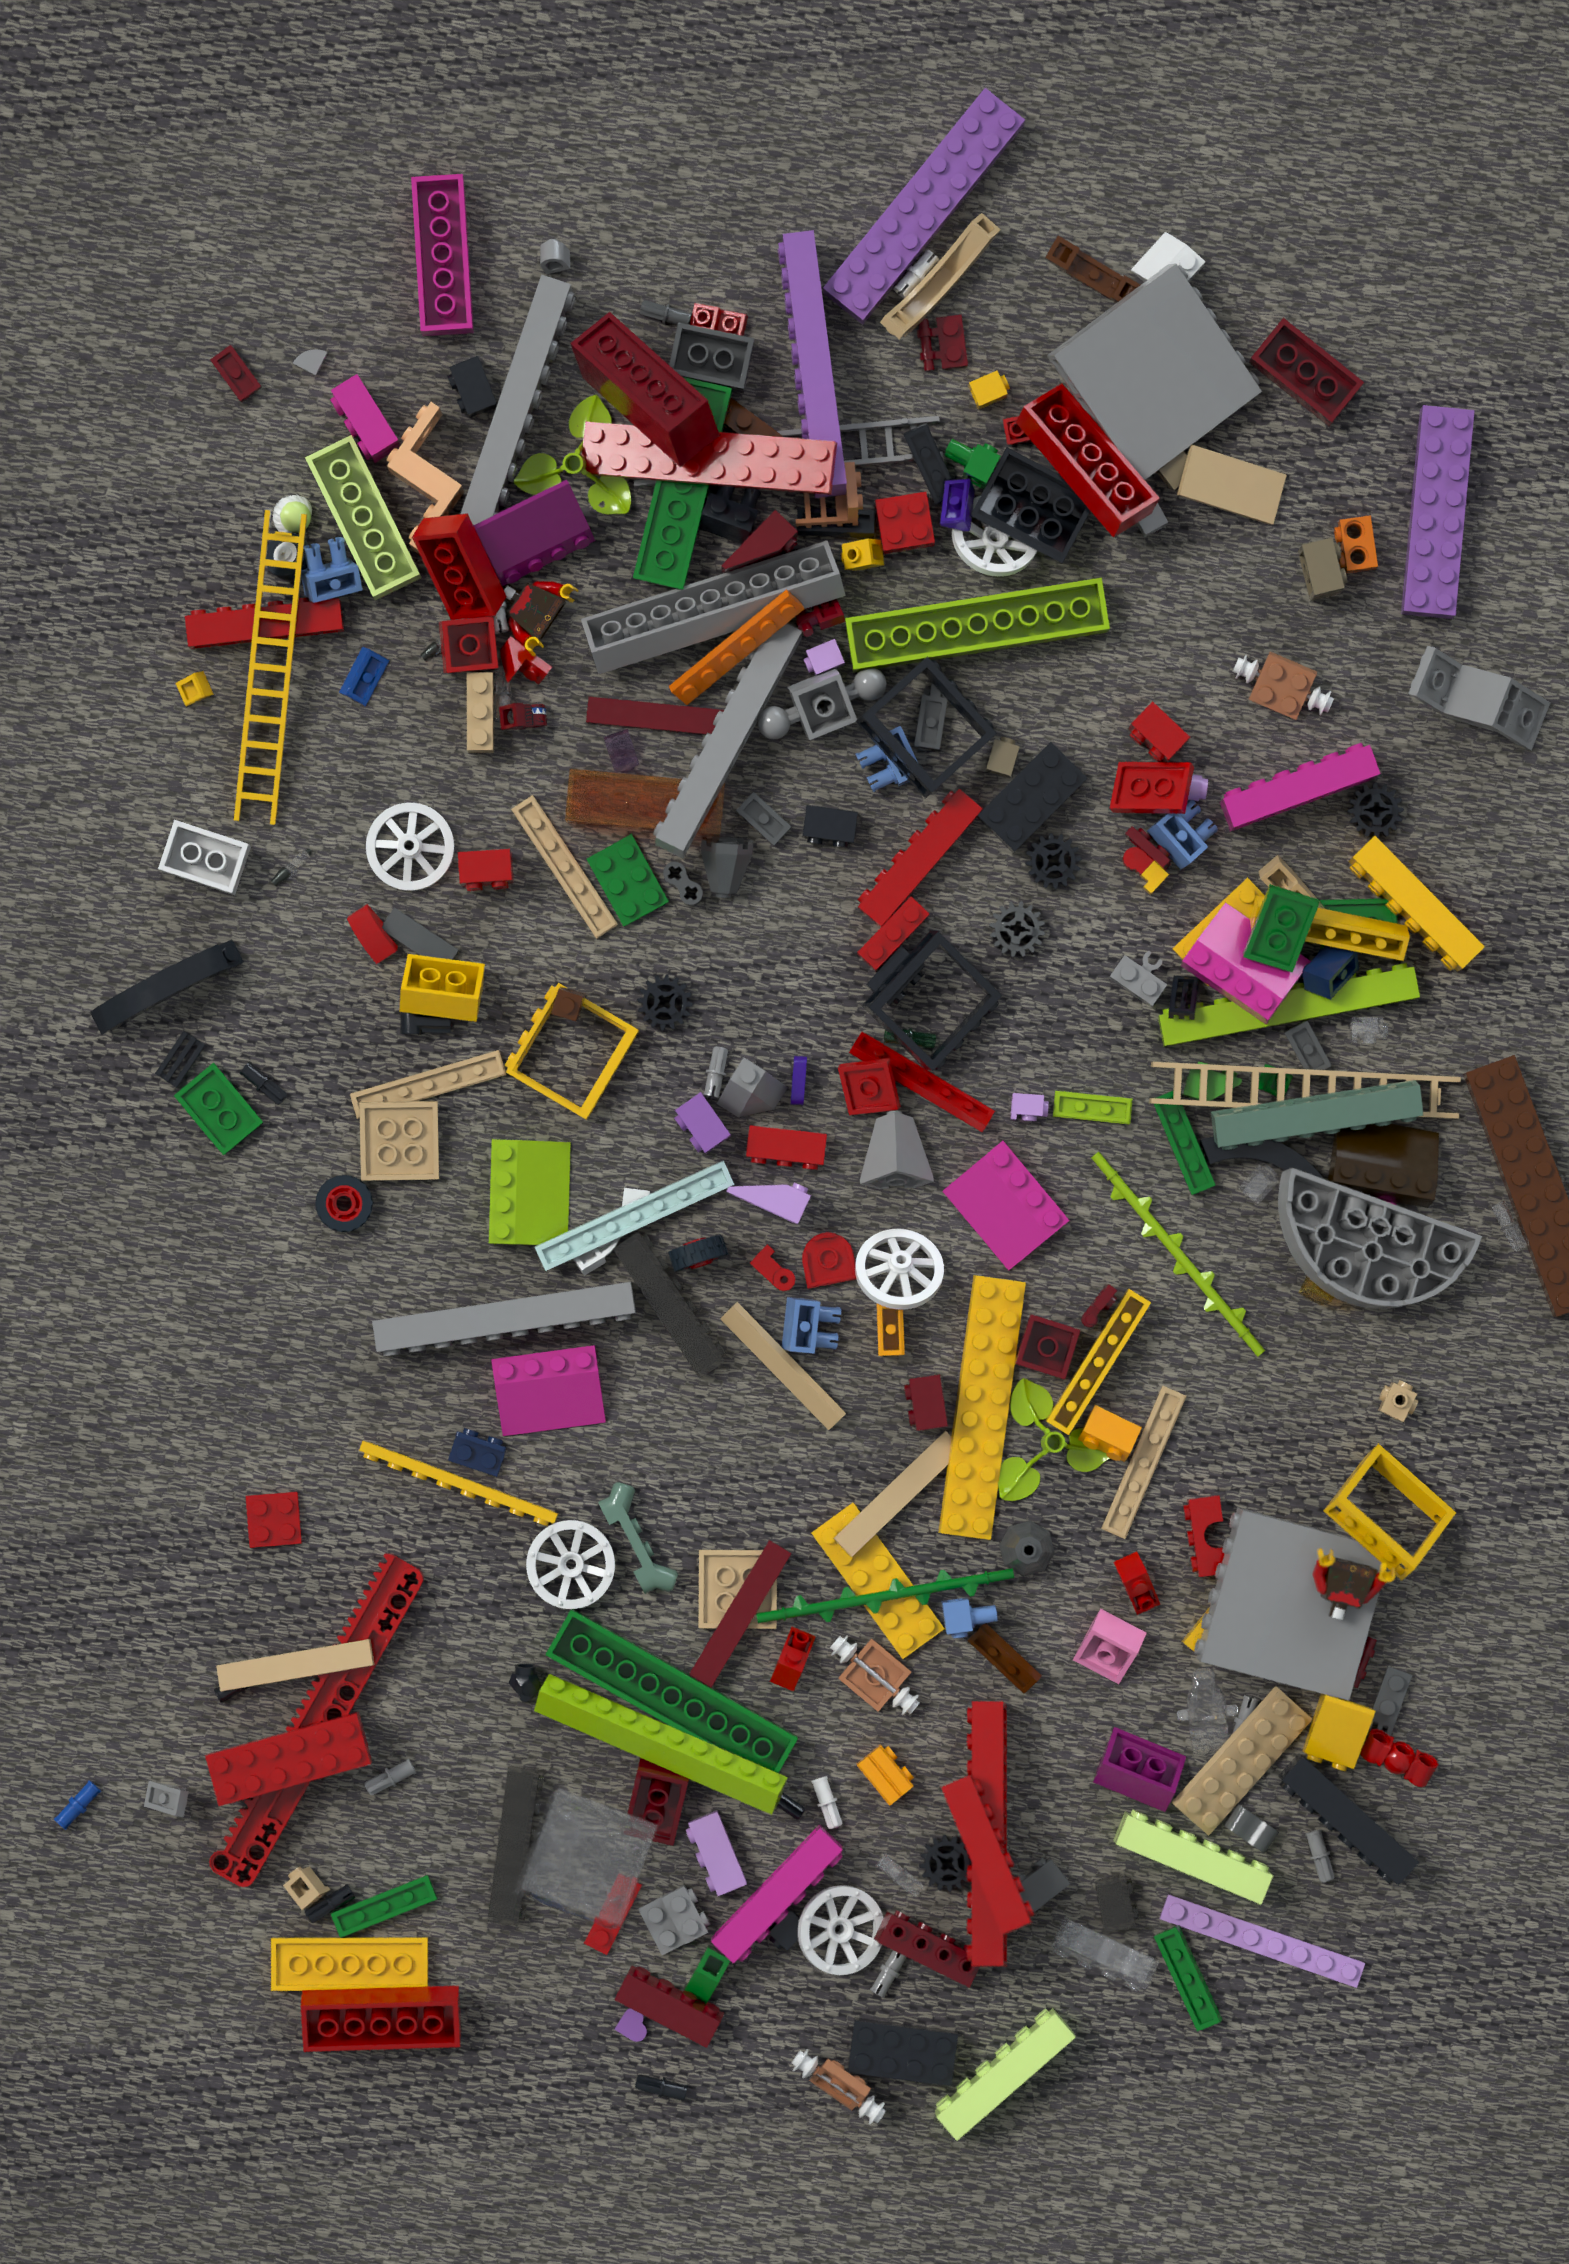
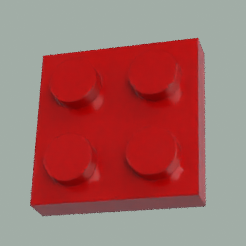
[838,1058,901,1115]
[246,1492,302,1548]

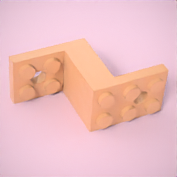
[387,402,464,555]

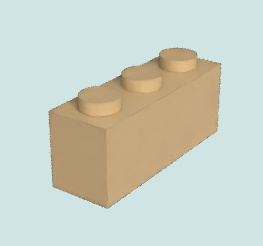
[467,672,494,753]

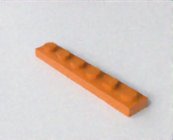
[669,589,805,705]

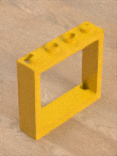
[504,983,639,1120]
[1324,1443,1456,1581]

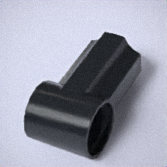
[400,1012,451,1035]

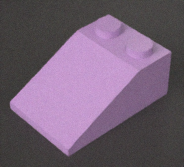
[727,1183,811,1225]

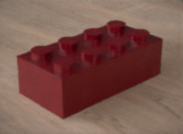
[1249,318,1364,427]

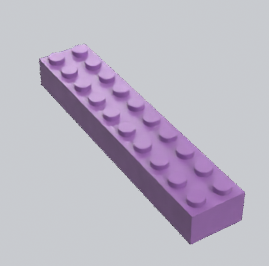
[823,88,1025,325]
[778,230,847,498]

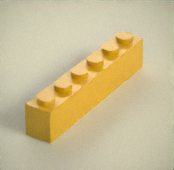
[1250,895,1410,961]
[1046,1289,1151,1435]

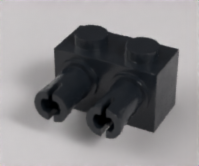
[699,486,761,544]

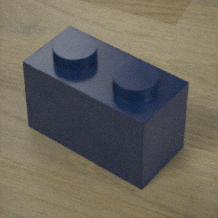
[1302,946,1359,1000]

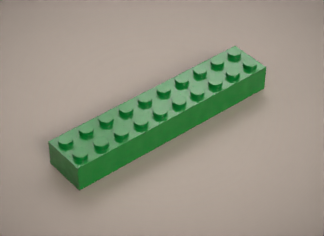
[545,1609,798,1773]

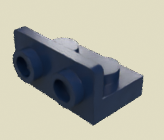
[448,1428,507,1477]

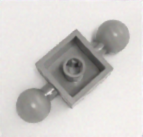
[757,668,887,740]

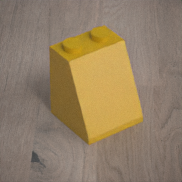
[1302,1693,1375,1771]

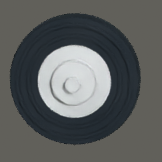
[266,533,310,580]

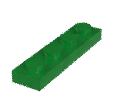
[1153,1091,1215,1195]
[331,1874,438,1938]
[1154,1925,1223,2032]

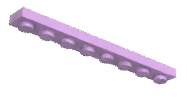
[1159,1894,1365,1988]

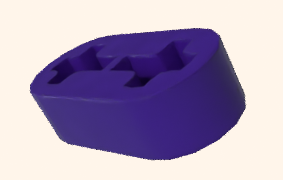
[790,1056,807,1105]

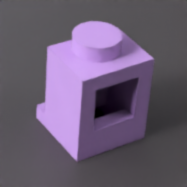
[1010,1093,1049,1121]

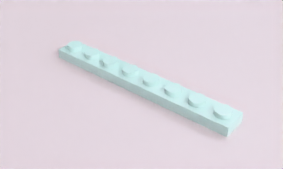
[534,1160,734,1271]

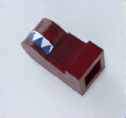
[499,703,547,730]

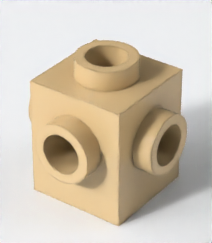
[1378,1380,1418,1422]

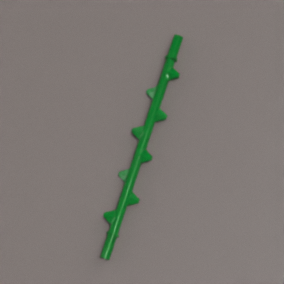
[756,1568,1014,1624]

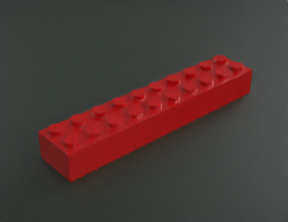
[967,1701,1007,1967]

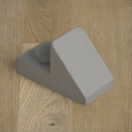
[144,1781,189,1817]

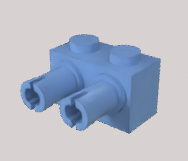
[301,537,362,603]
[856,726,918,792]
[1147,800,1218,870]
[782,1297,841,1354]
[941,1598,998,1638]

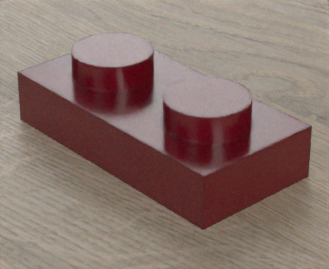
[210,345,262,403]
[1125,826,1171,871]

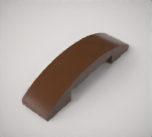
[1045,235,1140,303]

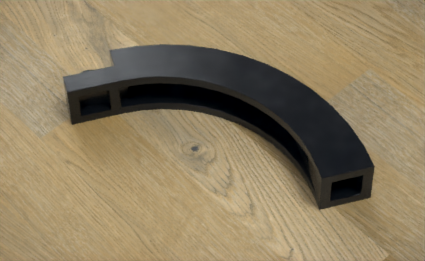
[90,940,244,1035]
[1200,1136,1323,1179]

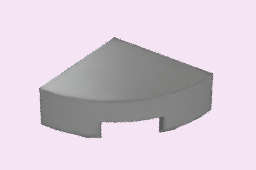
[293,349,328,376]

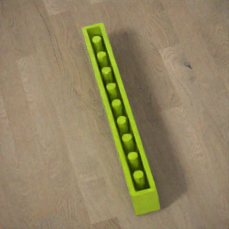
[1158,963,1420,1047]
[534,1674,788,1815]

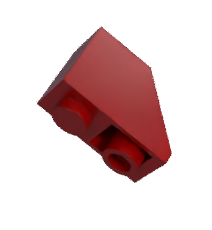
[1113,1551,1160,1615]
[770,1627,816,1692]

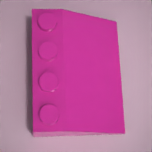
[1181,902,1311,1025]
[943,1141,1070,1271]
[491,1345,606,1436]

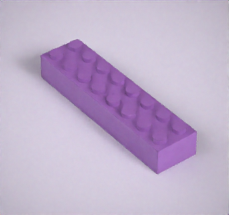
[1401,405,1475,619]

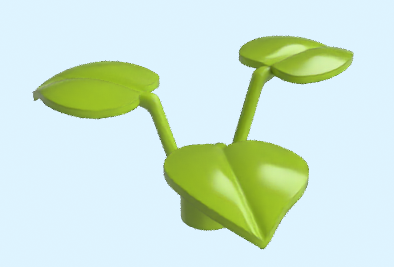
[514,395,631,514]
[998,1378,1110,1501]

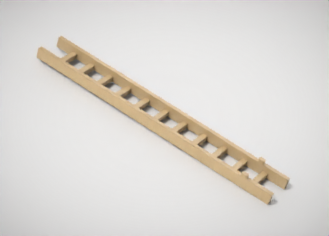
[1149,1062,1461,1119]

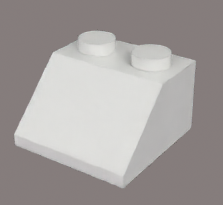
[1131,232,1205,282]

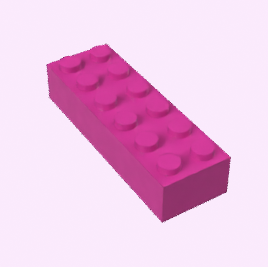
[411,174,474,336]
[1220,743,1381,832]
[711,1824,843,1964]

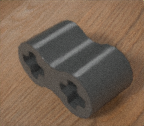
[663,861,703,906]
[1224,1804,1279,1854]

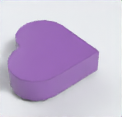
[615,2008,647,2042]

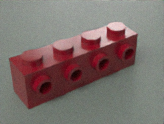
[874,1910,980,1988]
[614,1965,724,2048]

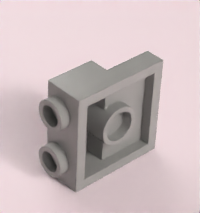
[638,1884,711,1955]

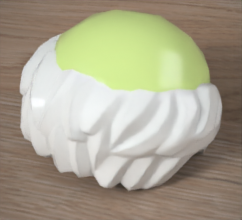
[273,495,312,534]

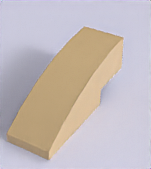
[1259,855,1325,909]

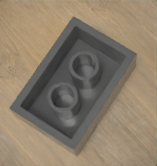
[669,322,754,394]

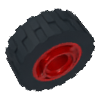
[315,1175,373,1232]
[668,1234,729,1272]

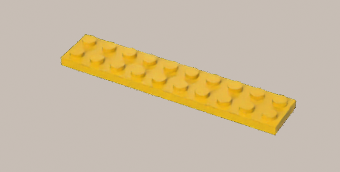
[938,1275,1026,1540]

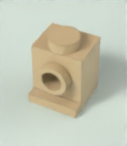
[283,1866,330,1910]

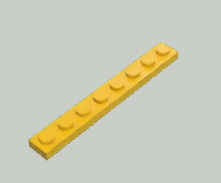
[359,1440,558,1526]

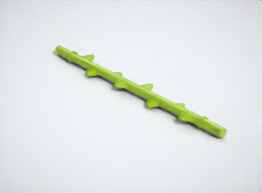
[1091,1151,1265,1357]

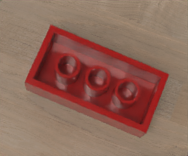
[412,514,507,620]

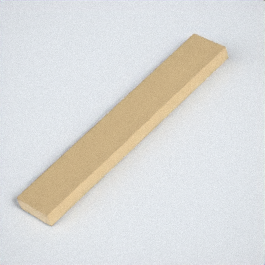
[511,795,618,939]
[350,1050,506,1119]
[720,1302,846,1430]
[1101,1386,1186,1539]
[833,1431,951,1557]
[216,1639,374,1691]

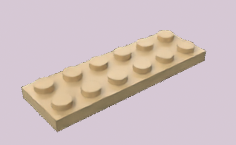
[1171,1686,1313,1836]

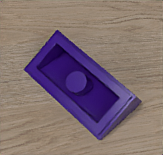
[940,479,975,531]

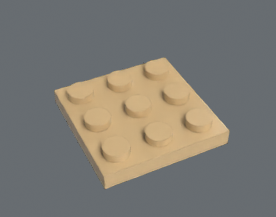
[359,1101,439,1181]
[698,1550,777,1629]

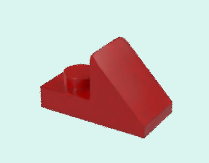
[500,636,552,685]

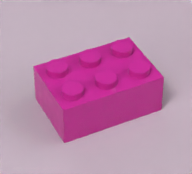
[330,374,401,463]

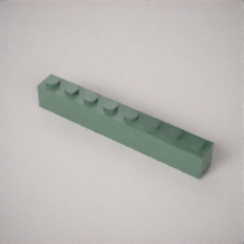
[1211,1080,1424,1150]

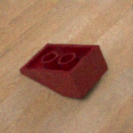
[721,510,798,573]
[623,1758,689,1846]

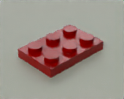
[1110,762,1194,814]

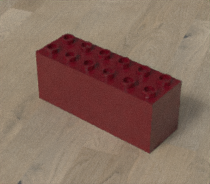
[570,312,720,467]

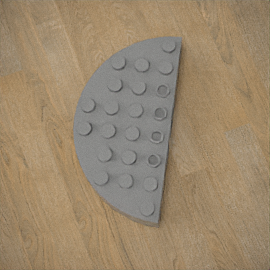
[1278,1168,1482,1309]

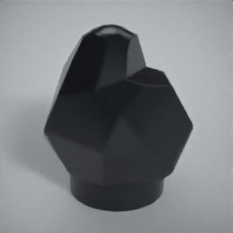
[509,1663,540,1702]

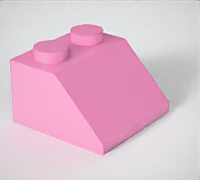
[1073,1609,1146,1684]

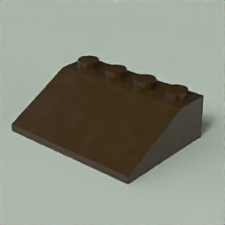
[1328,1123,1439,1208]

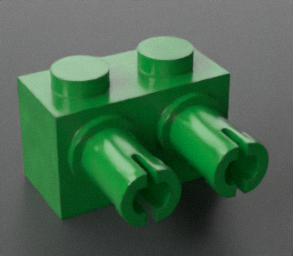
[945,439,1001,490]

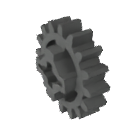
[989,901,1045,958]

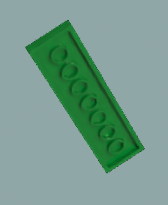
[633,377,732,590]

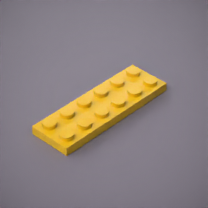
[811,1503,945,1659]
[271,1937,428,1991]

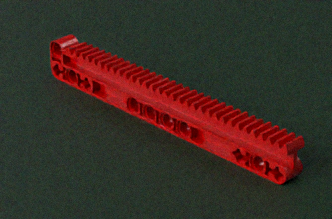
[209,1553,424,1887]

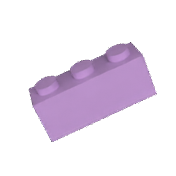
[686,1810,747,1896]

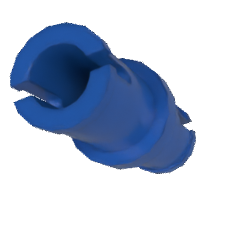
[54,1780,101,1830]

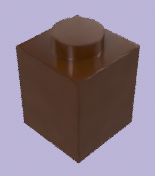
[551,987,586,1021]

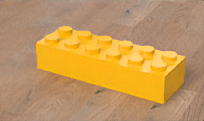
[1348,836,1485,972]

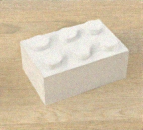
[158,820,251,895]

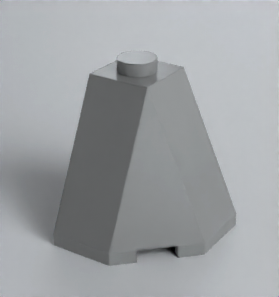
[717,1058,788,1118]
[860,1110,934,1189]

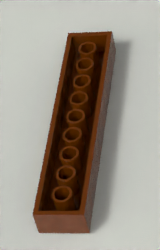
[1463,1055,1569,1317]

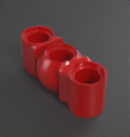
[1360,1729,1438,1787]

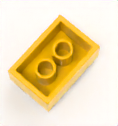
[399,954,485,1022]

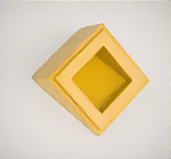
[176,671,214,707]

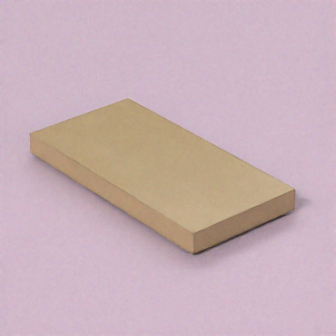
[1177,445,1286,525]

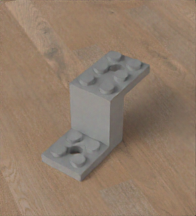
[1408,646,1550,751]

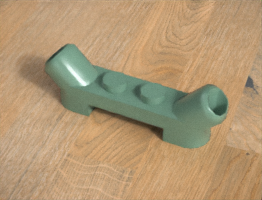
[598,1482,678,1594]

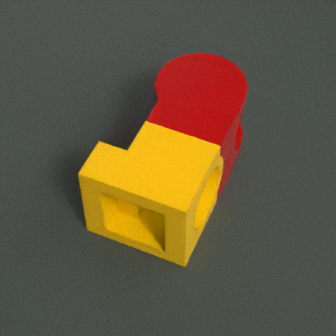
[1122,847,1169,895]

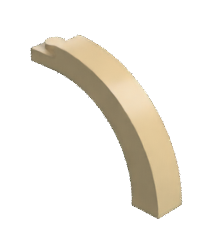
[880,213,1001,339]

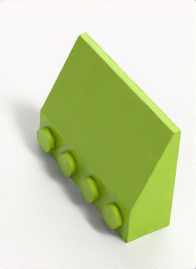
[489,1139,571,1245]

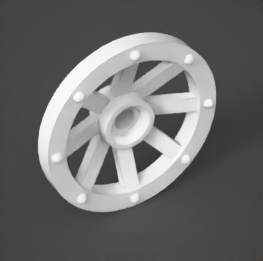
[952,496,1037,576]
[366,803,454,891]
[855,1229,944,1309]
[526,1520,615,1609]
[798,1885,883,1975]

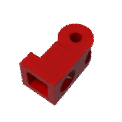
[750,1244,795,1291]

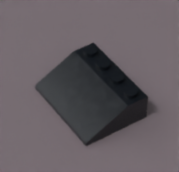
[971,447,1091,564]

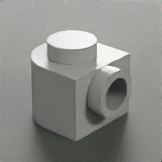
[540,239,570,274]

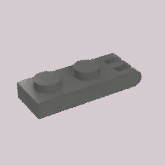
[1368,1666,1412,1736]

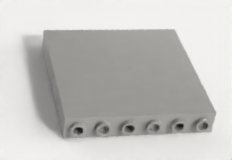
[1047,264,1262,480]
[1194,1507,1382,1701]

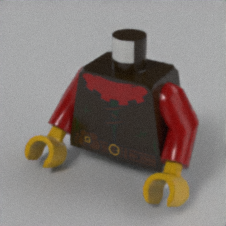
[504,581,579,656]
[1312,1549,1396,1620]

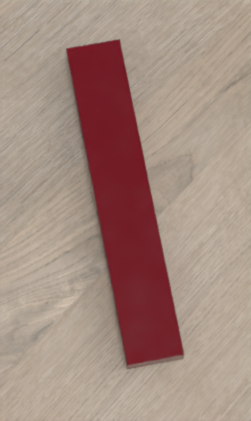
[586,697,724,735]
[689,1540,792,1687]

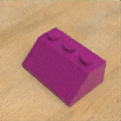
[1093,1727,1186,1812]

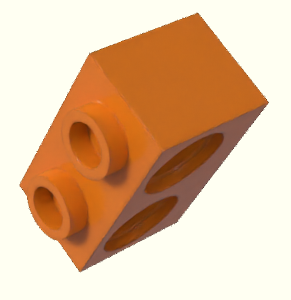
[1334,515,1378,574]

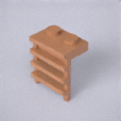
[796,462,863,528]

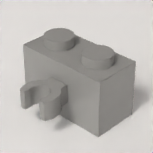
[1109,951,1167,1007]

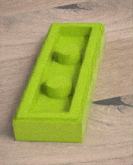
[1052,1091,1133,1125]

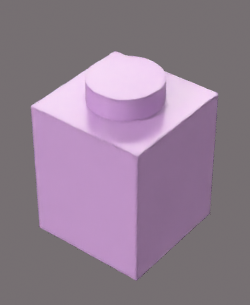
[803,639,845,676]

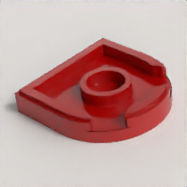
[802,1232,856,1289]

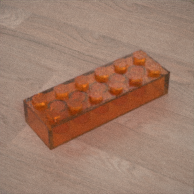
[565,769,725,837]

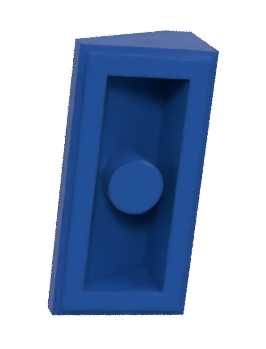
[339,647,389,706]

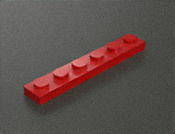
[849,1032,995,1133]

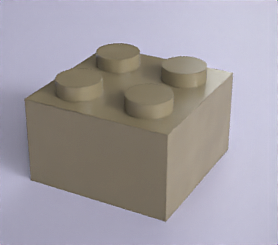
[1298,538,1347,601]

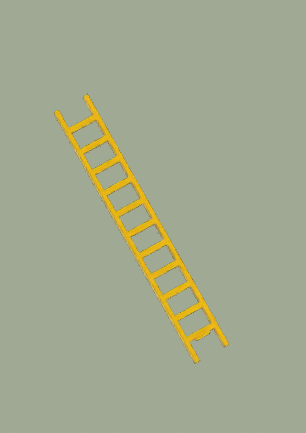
[234,510,307,825]

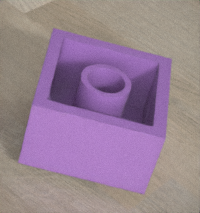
[674,1092,731,1154]

